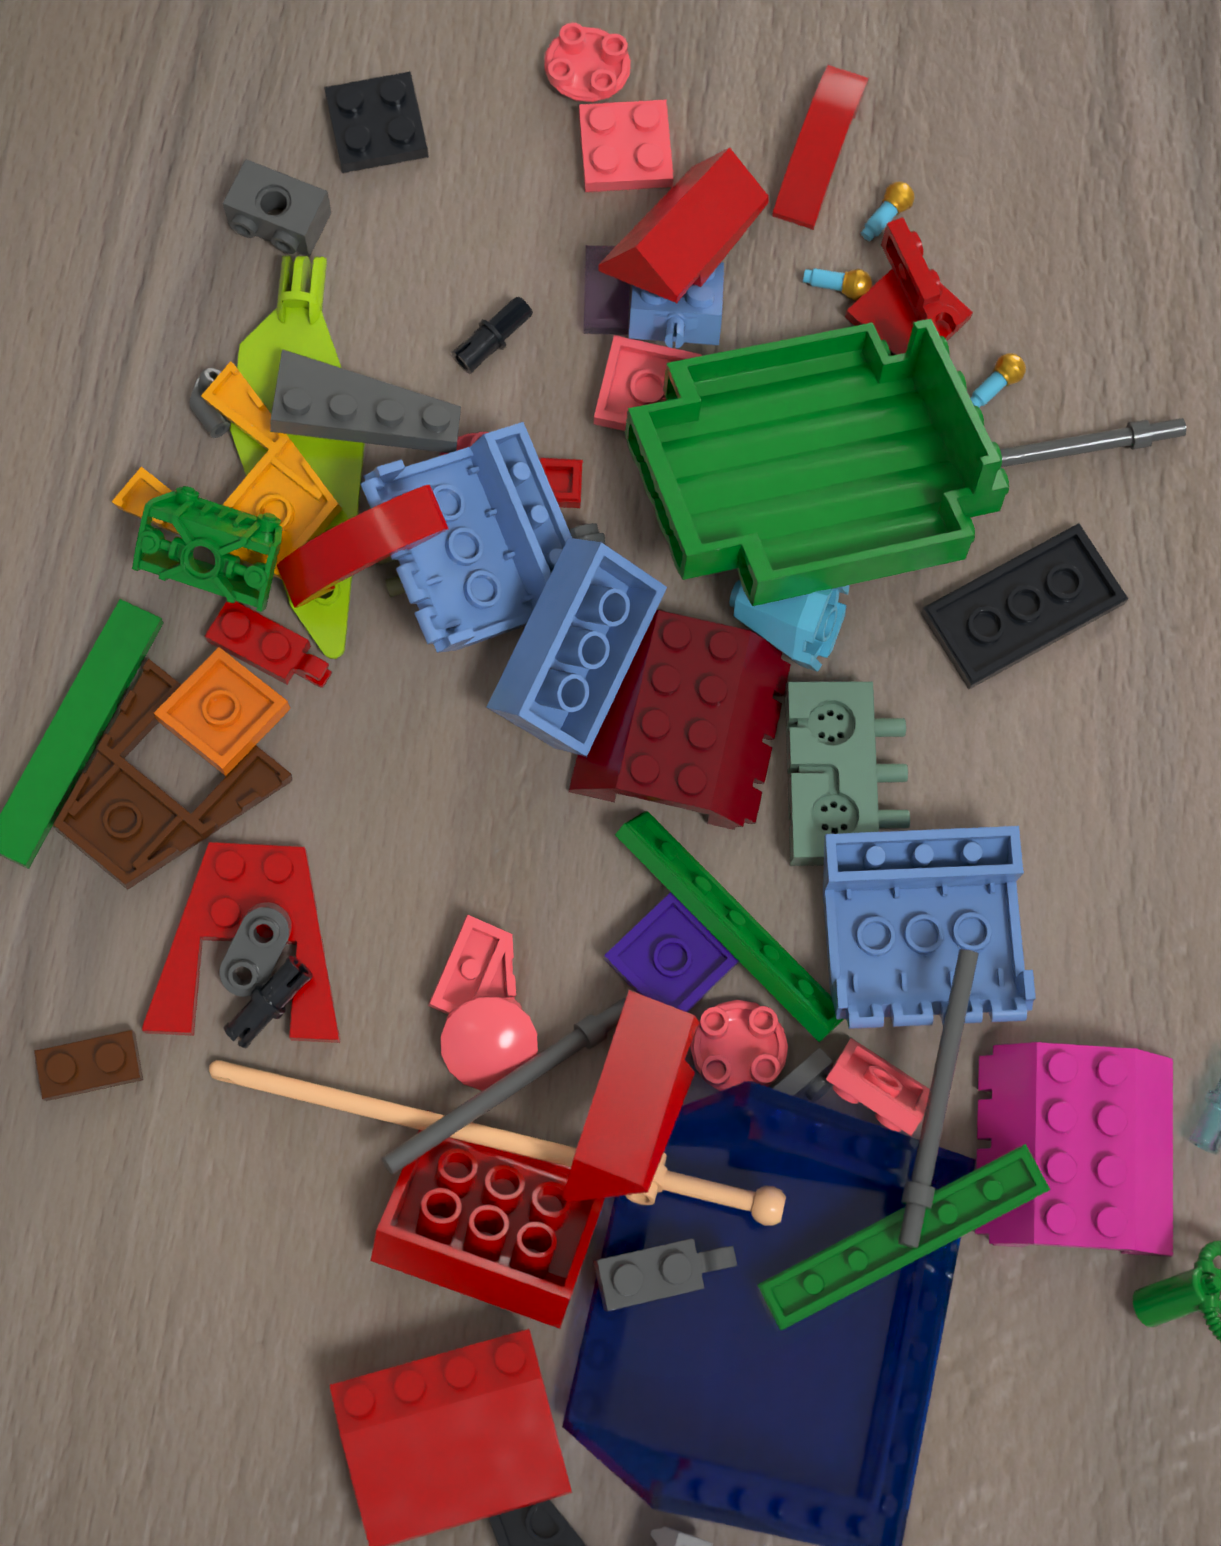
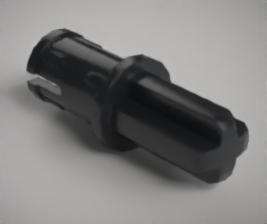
[451,297,533,374]

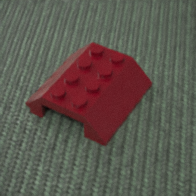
[569,610,791,830]

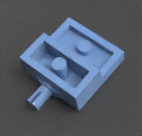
[629,262,724,349]

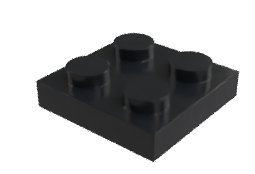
[324,71,429,173]

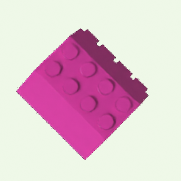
[975,1042,1173,1257]

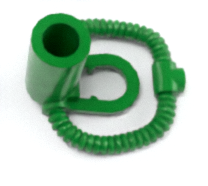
[1132,1240,1221,1342]

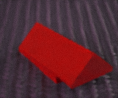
[598,147,769,303]
[562,990,700,1202]

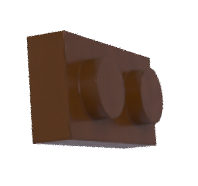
[34,1030,143,1101]

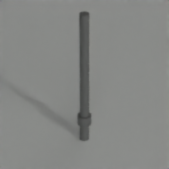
[1000,418,1186,467]
[898,949,979,1248]
[381,998,626,1175]

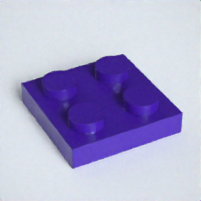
[604,892,739,1012]

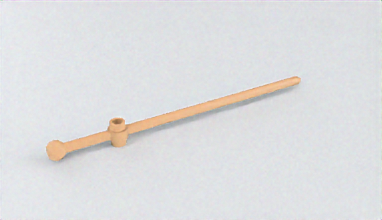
[209,1060,786,1226]

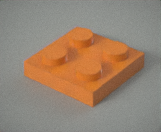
[154,647,290,776]

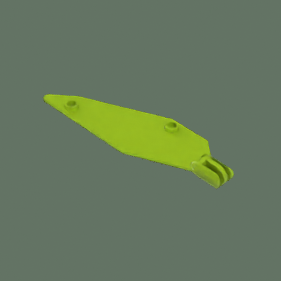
[230,255,365,659]

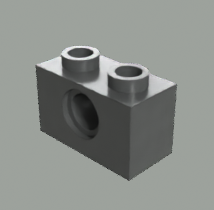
[223,159,332,257]

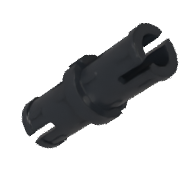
[224,956,313,1048]

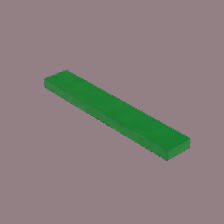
[0,599,164,869]
[615,811,844,1042]
[757,1144,1051,1331]

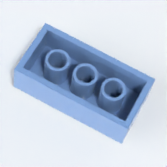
[486,538,667,757]

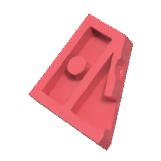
[428,915,516,1014]

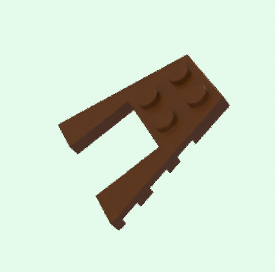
[53,659,292,890]

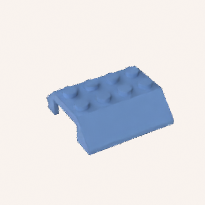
[361,422,572,653]
[823,826,1036,1029]

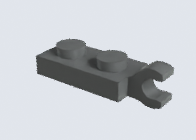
[593,1238,738,1311]

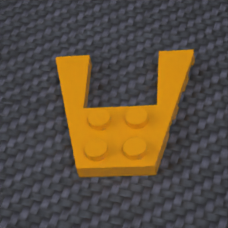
[112,361,342,580]

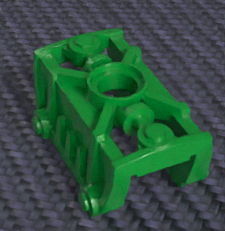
[132,486,282,612]

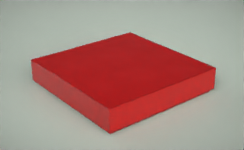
[845,269,973,356]

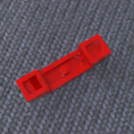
[772,65,869,230]
[276,485,449,608]

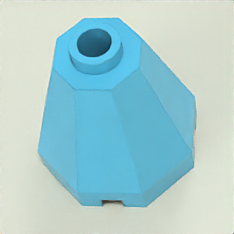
[729,580,849,672]

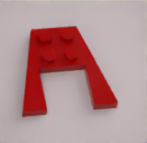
[142,842,340,1043]

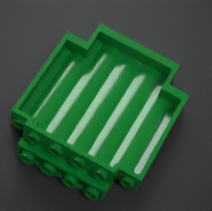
[625,319,1009,606]

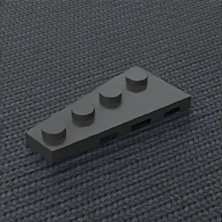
[271,349,461,453]

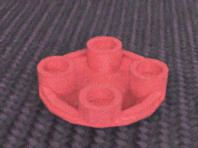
[544,23,631,102]
[440,997,538,1091]
[691,1000,788,1096]

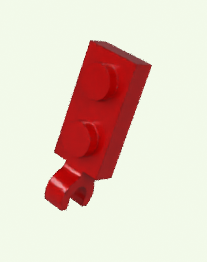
[881,217,961,333]
[205,601,332,689]

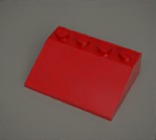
[370,1110,605,1329]
[330,1329,572,1546]

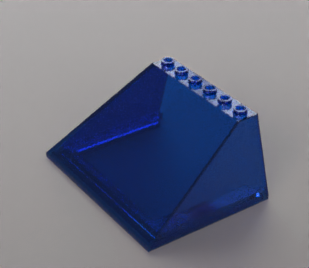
[562,1081,976,1546]

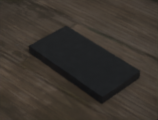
[921,523,1128,690]

